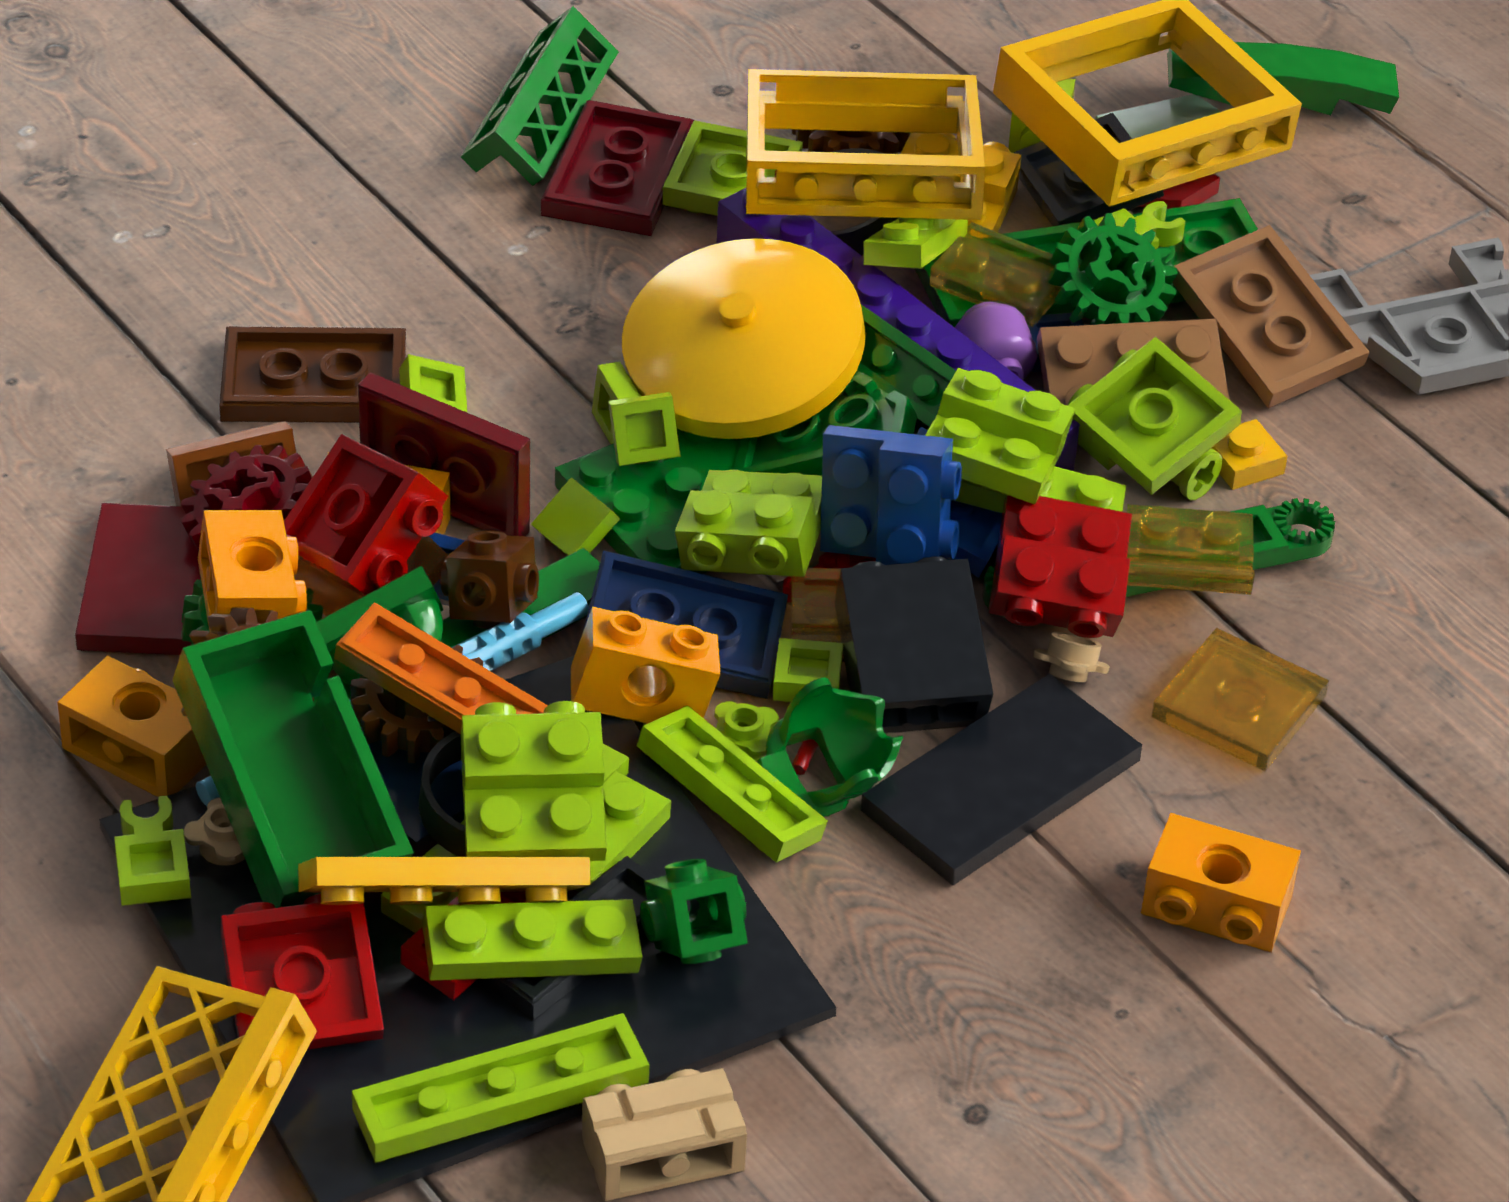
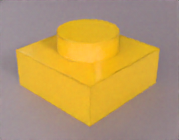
[1211,419,1288,490]

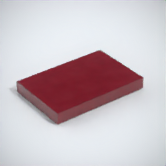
[541,100,694,236]
[358,372,530,536]
[75,503,201,655]

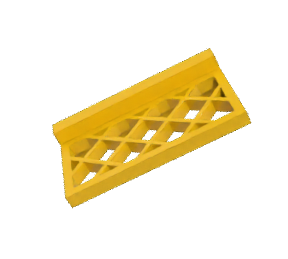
[25,966,317,1202]

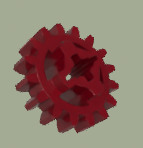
[181,445,313,552]

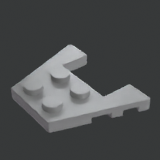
[1310,237,1509,395]

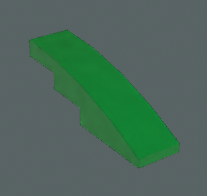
[1167,42,1399,116]

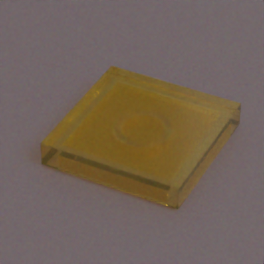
[1152,628,1329,771]

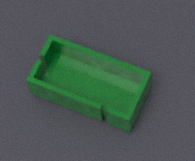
[172,609,414,908]

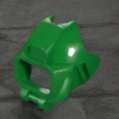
[757,677,903,817]

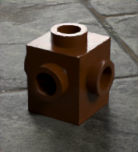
[440,531,539,629]

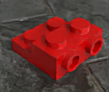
[284,434,449,597]
[988,495,1132,638]
[221,894,384,1050]

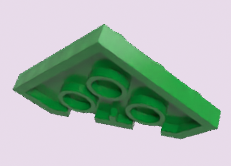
[733,370,917,476]
[555,428,740,574]

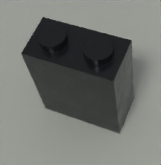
[834,556,993,733]

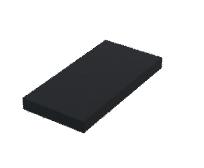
[861,674,1142,885]

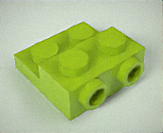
[1067,337,1242,495]
[925,368,1076,504]
[675,470,822,577]
[461,701,607,861]

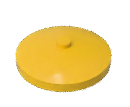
[622,239,865,439]

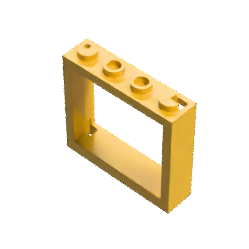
[993,0,1302,207]
[746,69,985,220]

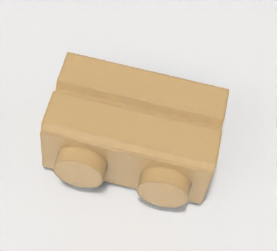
[582,1068,747,1201]

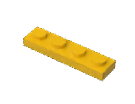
[298,857,590,905]

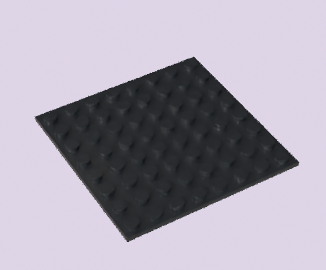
[99,656,836,1202]

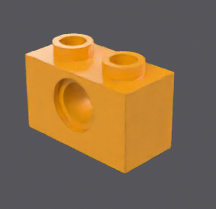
[198,510,307,632]
[571,607,720,724]
[57,655,206,797]
[1141,813,1301,953]

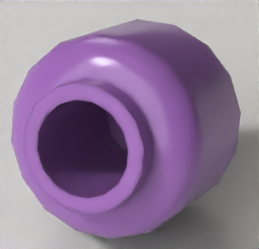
[955,302,1038,380]

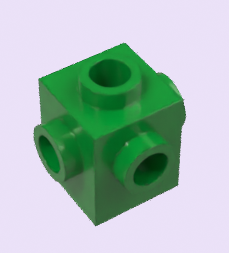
[640,859,748,964]

